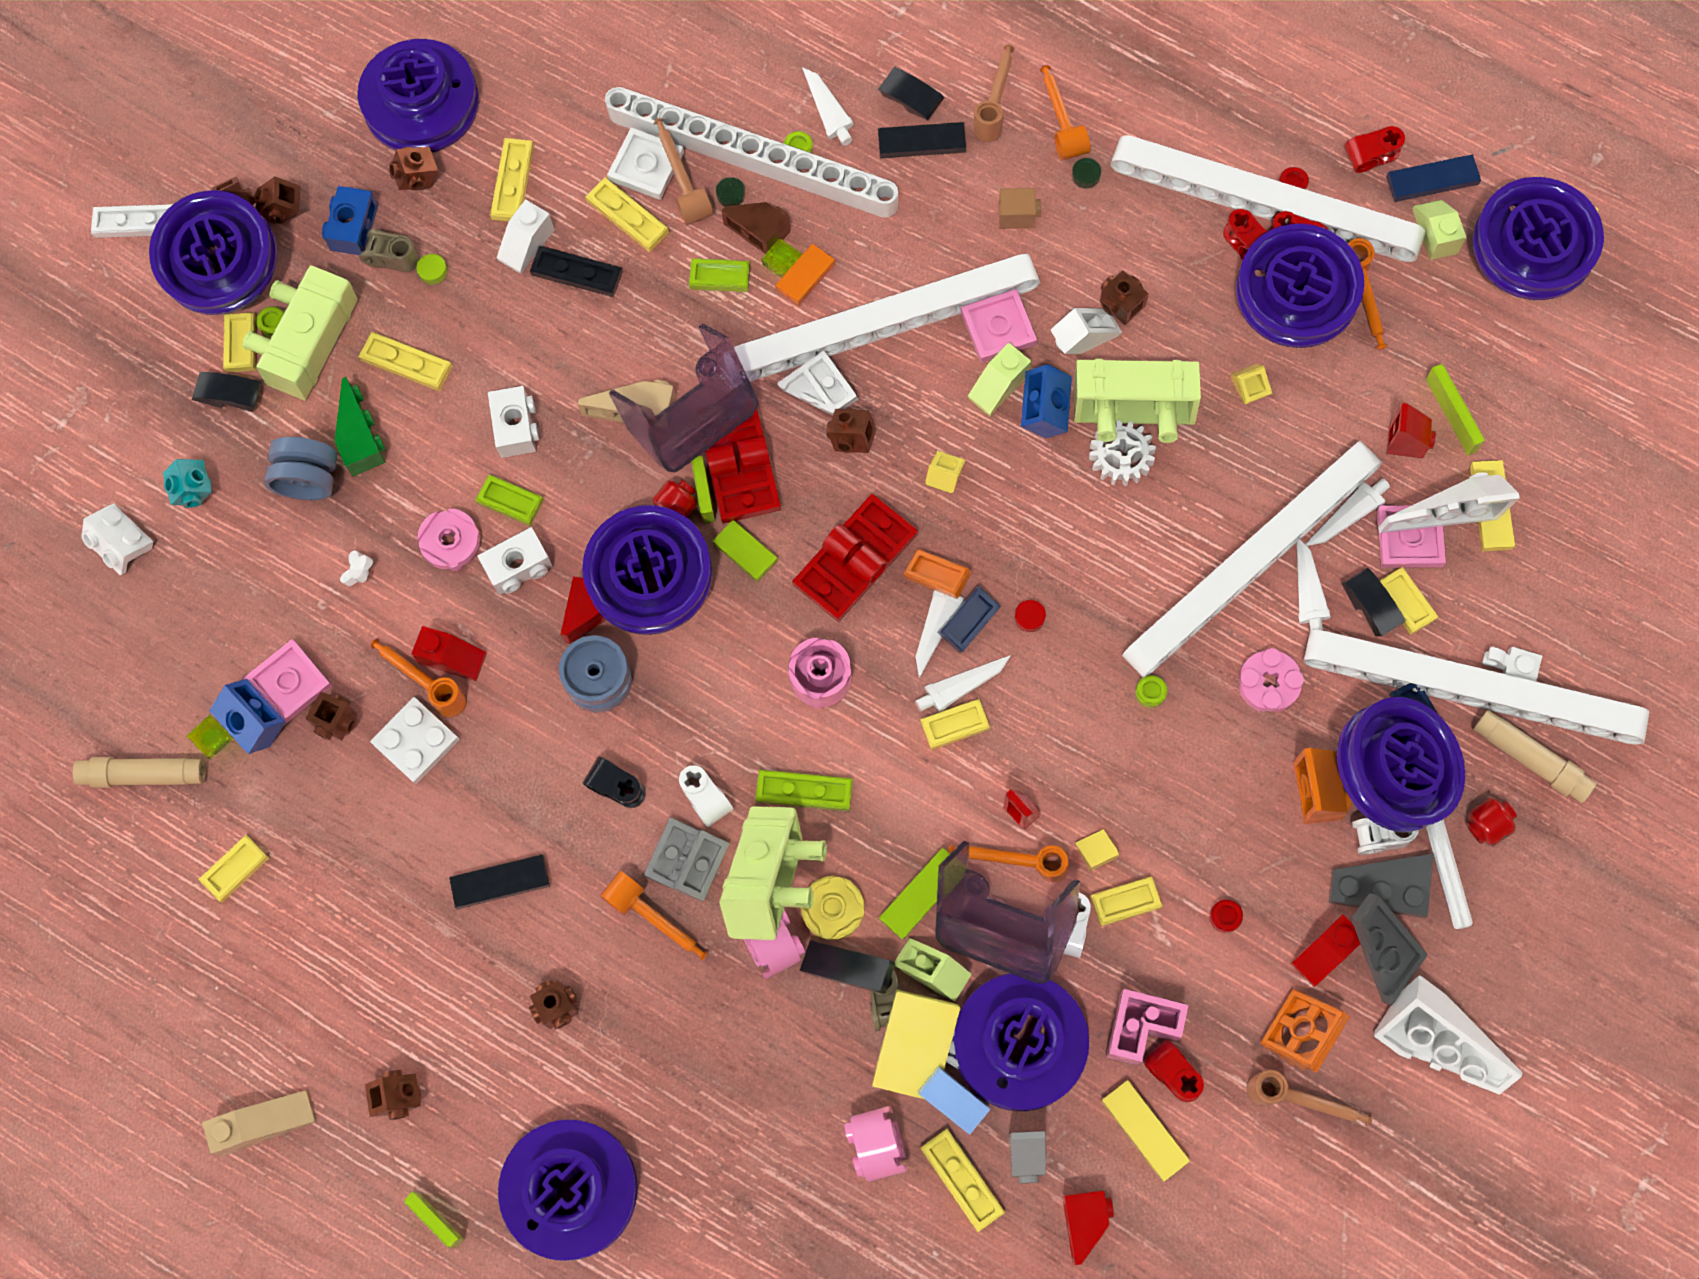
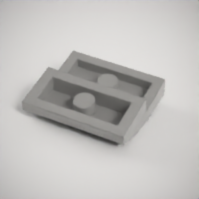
[642,817,730,901]

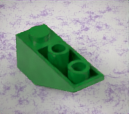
[334,377,386,477]

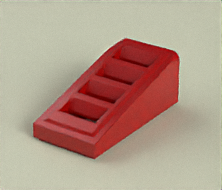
[1003,789,1041,830]

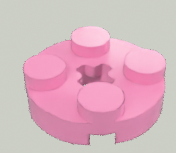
[418,509,481,571]
[1239,648,1304,712]

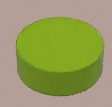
[784,131,813,154]
[417,254,448,285]
[256,306,284,337]
[1135,675,1167,708]

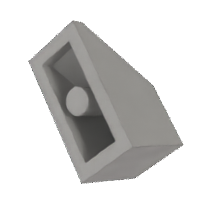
[1008,1131,1046,1184]

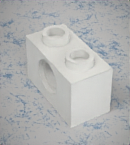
[488,386,540,458]
[477,527,553,595]

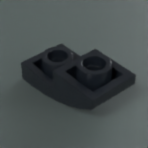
[878,66,944,120]
[192,372,261,412]
[1342,568,1406,637]

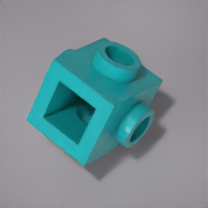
[163,459,212,508]

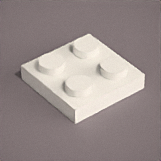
[607,128,684,200]
[370,697,460,785]

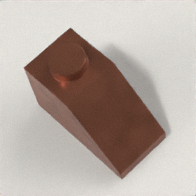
[721,202,790,256]

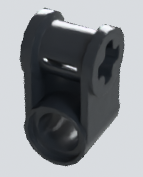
[582,756,645,808]

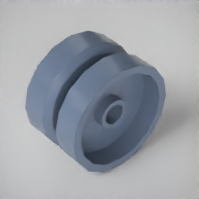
[264,437,337,501]
[558,635,632,713]

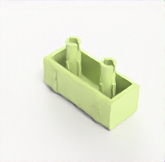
[243,265,358,401]
[1073,359,1201,443]
[719,806,827,940]

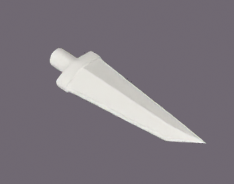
[802,67,854,146]
[1305,478,1390,546]
[1297,540,1331,631]
[915,590,964,678]
[915,655,1011,712]

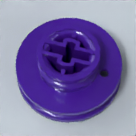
[357,39,479,152]
[1472,177,1604,300]
[149,190,277,315]
[1236,224,1364,348]
[582,505,712,635]
[1337,697,1465,832]
[953,973,1089,1112]
[498,1120,638,1261]

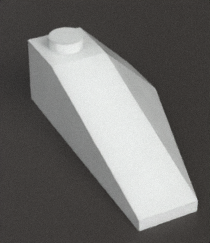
[1378,473,1520,533]
[1374,975,1522,1095]

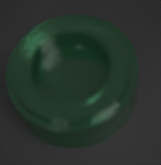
[1072,158,1101,189]
[716,177,745,207]

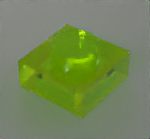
[761,238,802,278]
[187,715,233,760]

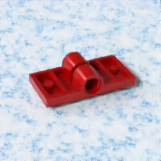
[696,397,781,524]
[792,494,918,623]

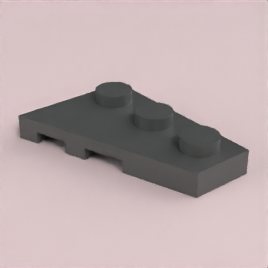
[1328,853,1434,918]
[1351,893,1428,1006]

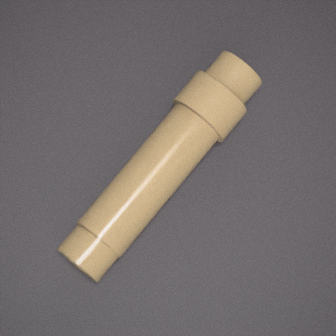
[1473,710,1597,804]
[73,757,206,788]

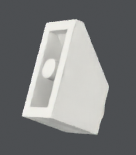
[497,199,555,274]
[1051,308,1122,354]

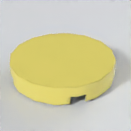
[801,876,864,940]

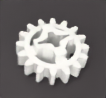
[1089,420,1156,486]

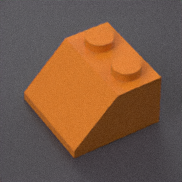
[1293,747,1351,824]

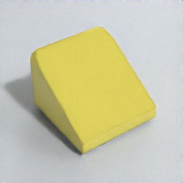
[1230,364,1272,404]
[925,451,965,493]
[1075,829,1120,872]

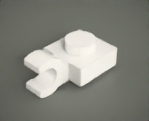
[1482,647,1542,682]

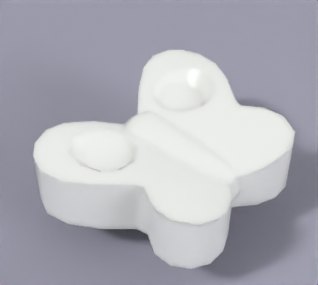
[340,550,373,586]

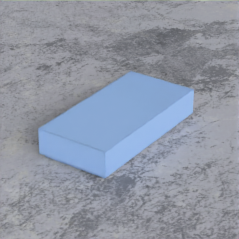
[918,1066,990,1135]

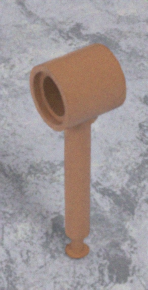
[973,44,1015,142]
[653,118,713,225]
[1247,1070,1373,1126]

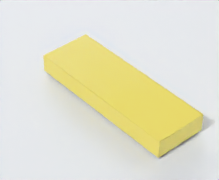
[490,138,534,222]
[585,177,669,253]
[358,332,453,391]
[1470,460,1515,552]
[1101,1080,1190,1182]
[920,1129,1005,1232]

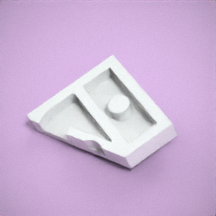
[777,350,859,416]

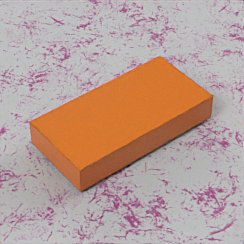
[775,243,835,306]
[903,549,972,599]

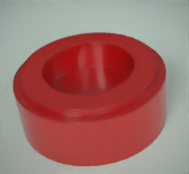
[1279,167,1309,190]
[1014,600,1046,632]
[1209,899,1243,933]

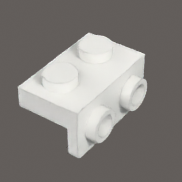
[81,503,153,575]

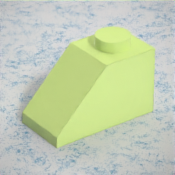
[1412,200,1466,260]
[968,343,1031,416]
[894,938,972,1002]

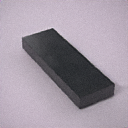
[878,122,966,159]
[530,246,623,298]
[449,854,550,910]
[799,940,895,995]

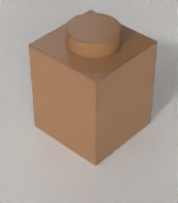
[999,188,1041,229]

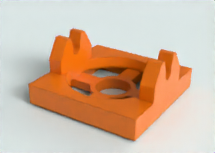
[1260,989,1350,1073]

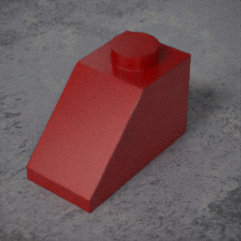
[1386,403,1436,459]
[560,576,606,644]
[411,626,487,682]
[1291,914,1360,987]
[1062,1190,1114,1265]

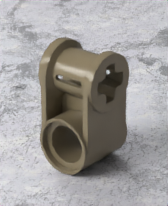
[359,229,420,272]
[870,971,899,1031]

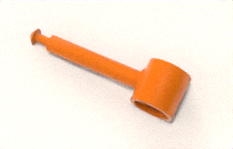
[1040,65,1091,161]
[1348,238,1388,350]
[371,639,466,717]
[948,844,1070,883]
[600,871,707,960]

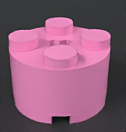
[788,638,852,709]
[743,910,805,979]
[844,1106,908,1182]

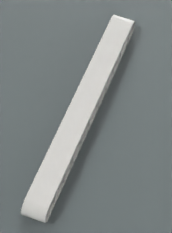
[605,87,898,218]
[1110,136,1426,262]
[726,254,1040,384]
[1122,441,1383,678]
[1304,630,1650,745]

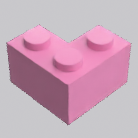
[1106,989,1189,1066]

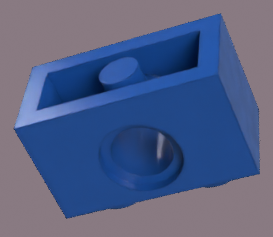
[322,186,378,256]
[1021,364,1072,439]
[209,679,286,754]

